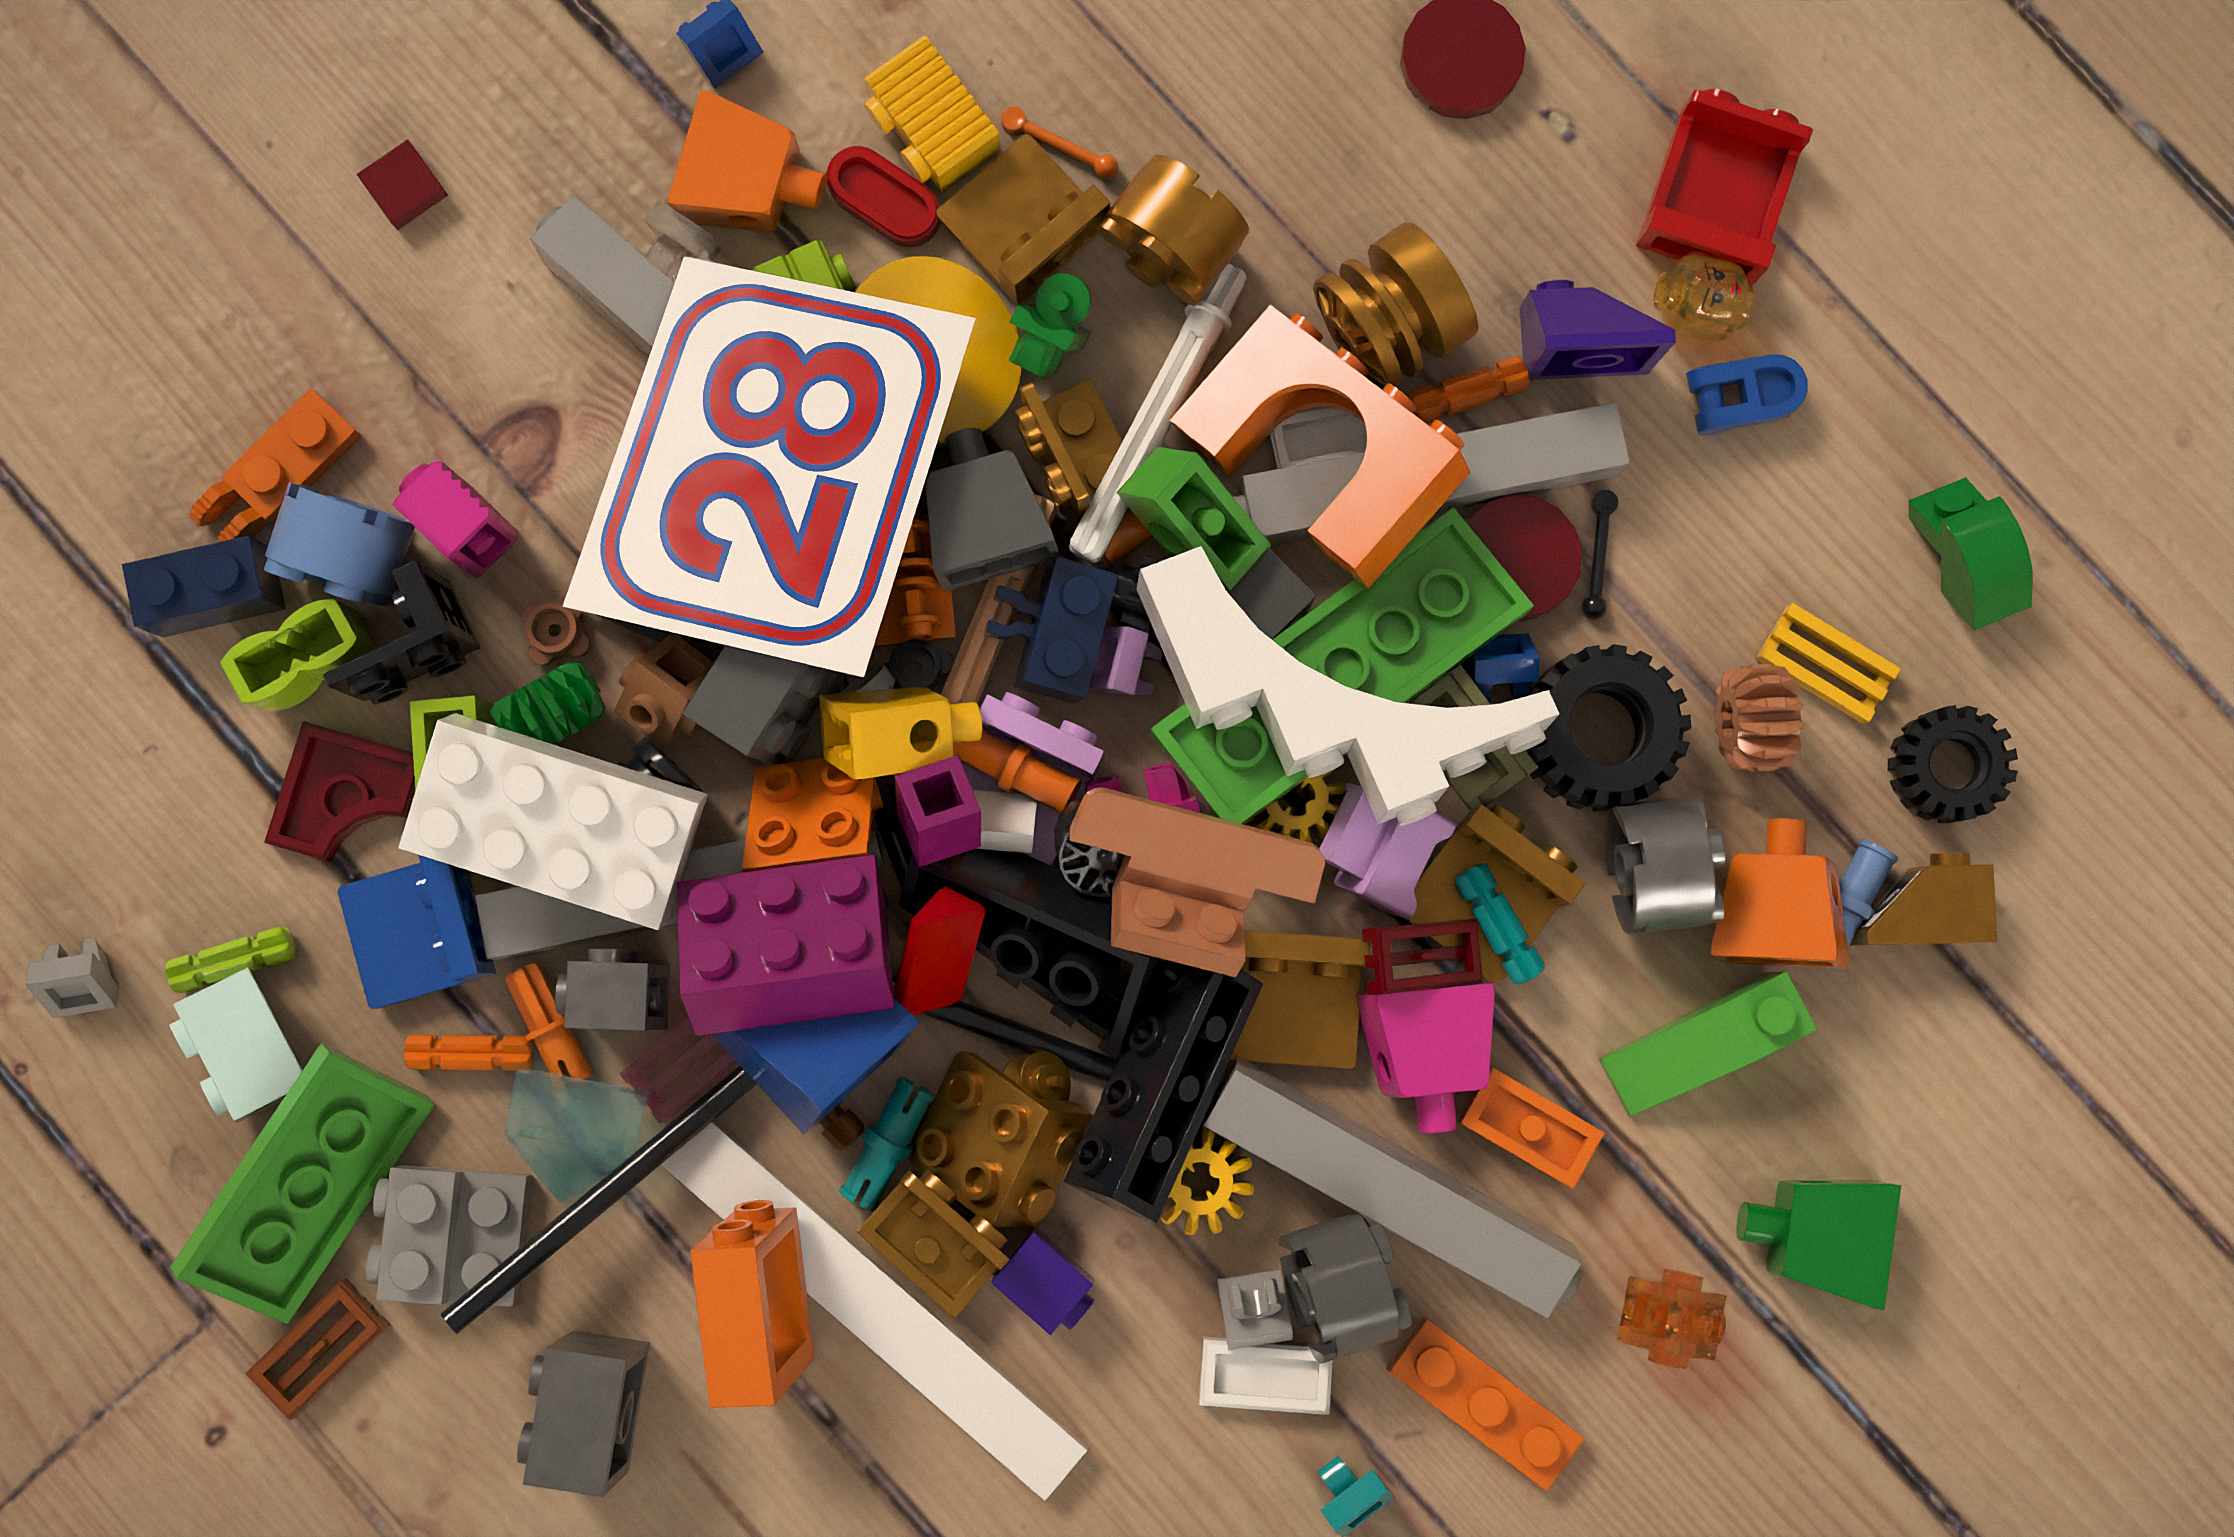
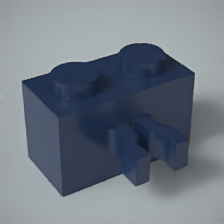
[983,557,1119,704]

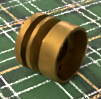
[1313,222,1479,390]

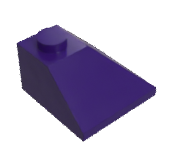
[1520,280,1676,380]

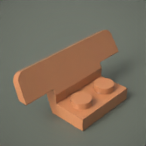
[1070,787,1325,977]

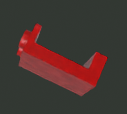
[1635,89,1813,286]

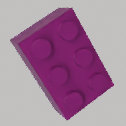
[677,854,895,1036]

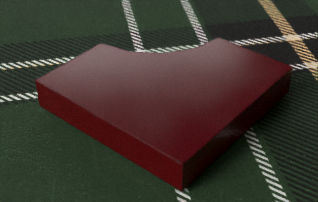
[264,721,415,862]

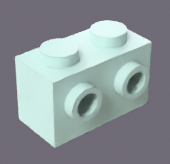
[169,967,303,1123]

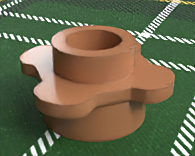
[520,596,591,665]

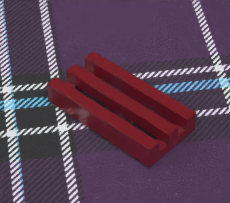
[1362,919,1483,995]

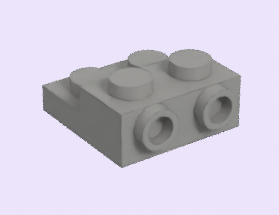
[366,1164,532,1307]

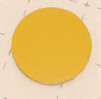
[855,256,1021,447]

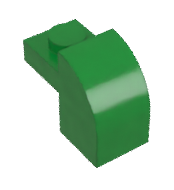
[1909,477,2033,630]

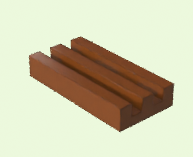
[245,1278,391,1421]

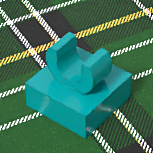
[1317,1456,1395,1537]

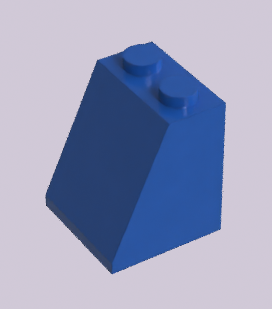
[712,999,920,1135]

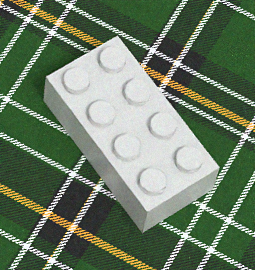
[398,713,708,930]

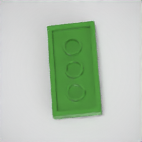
[170,1043,435,1324]

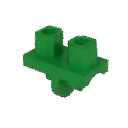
[1008,273,1092,377]

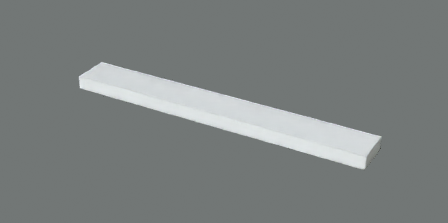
[661,1121,1088,1501]

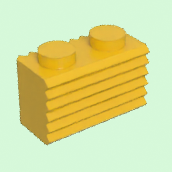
[863,35,1001,193]

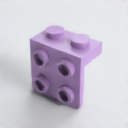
[961,692,1104,865]

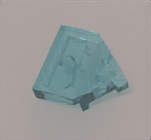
[504,1067,649,1203]

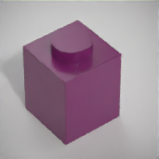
[895,755,981,867]

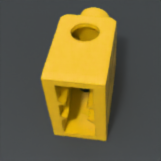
[819,687,982,780]

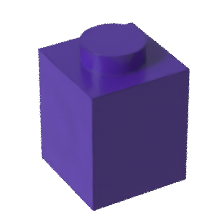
[991,1228,1095,1335]

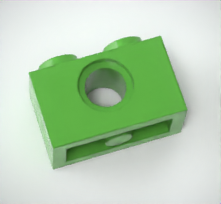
[1116,447,1271,591]

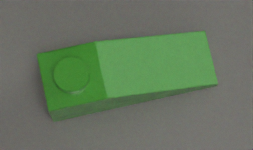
[1599,971,1817,1117]

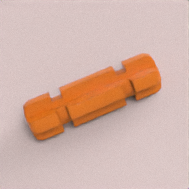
[1408,356,1530,424]
[404,1034,535,1071]

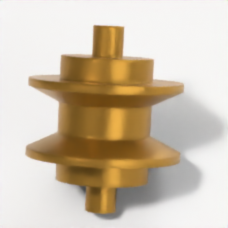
[1002,1051,1071,1101]

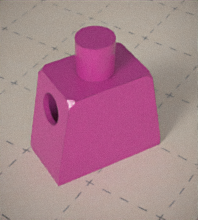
[1356,983,1495,1133]

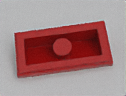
[894,886,986,1015]

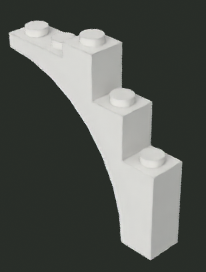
[1136,546,1559,826]

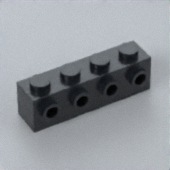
[1063,960,1263,1223]

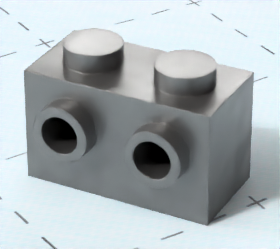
[555,949,670,1031]

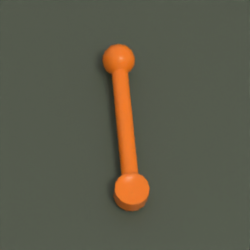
[1001,107,1119,180]

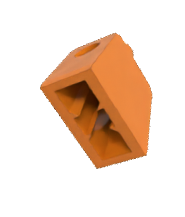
[667,89,826,232]
[1711,818,1849,969]

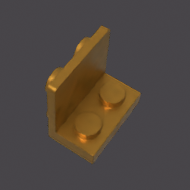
[937,134,1110,306]
[1015,378,1123,524]
[1230,930,1371,1069]

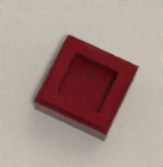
[356,139,448,230]

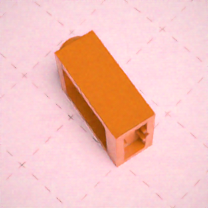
[690,1200,814,1408]

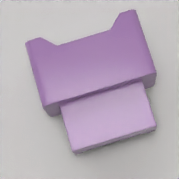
[1319,783,1456,920]

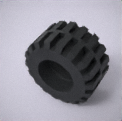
[1526,644,1691,811]

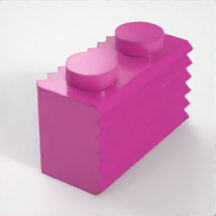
[393,461,518,578]

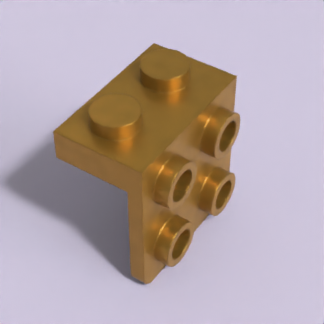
[1406,804,1586,983]
[908,1051,1093,1228]
[857,1170,1010,1319]

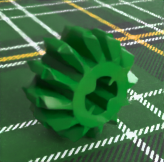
[489,662,606,745]

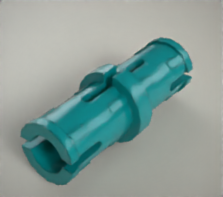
[839,1076,936,1211]

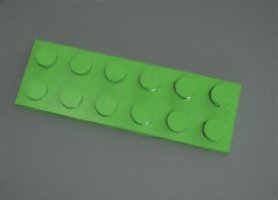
[1149,507,1534,825]

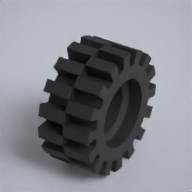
[1887,705,2018,823]

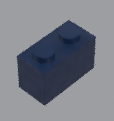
[122,535,286,638]

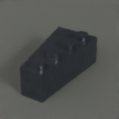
[898,849,1163,1060]

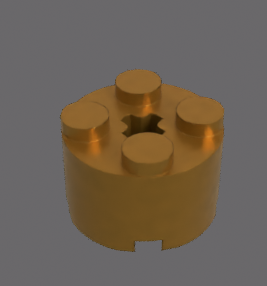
[1096,154,1249,306]

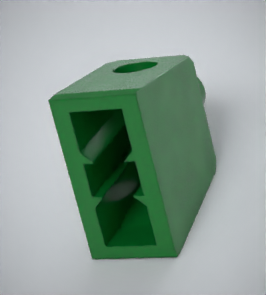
[1736,1180,1901,1310]

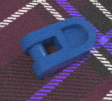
[1686,355,1808,436]

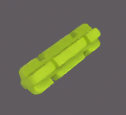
[165,927,297,993]

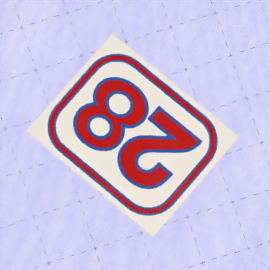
[563,256,976,677]

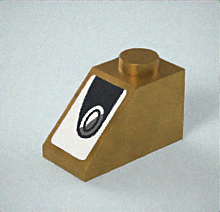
[1850,853,1997,945]

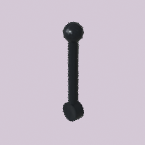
[1582,490,1618,619]

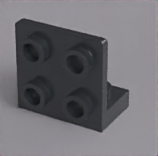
[323,560,480,704]

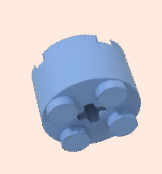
[264,482,415,606]

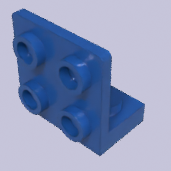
[338,855,497,1009]

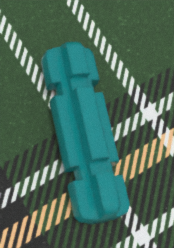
[1455,863,1545,984]

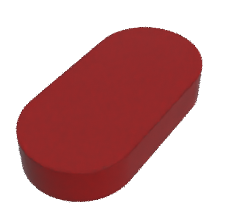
[826,146,940,247]

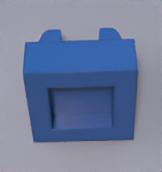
[676,0,764,89]
[1466,633,1540,703]

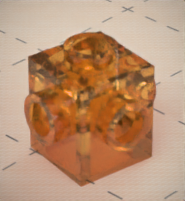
[1617,1269,1727,1369]

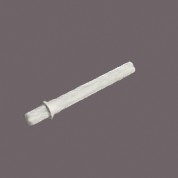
[1069,263,1247,563]

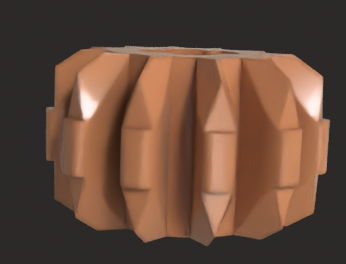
[1713,664,1804,772]

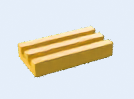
[1755,602,1901,724]

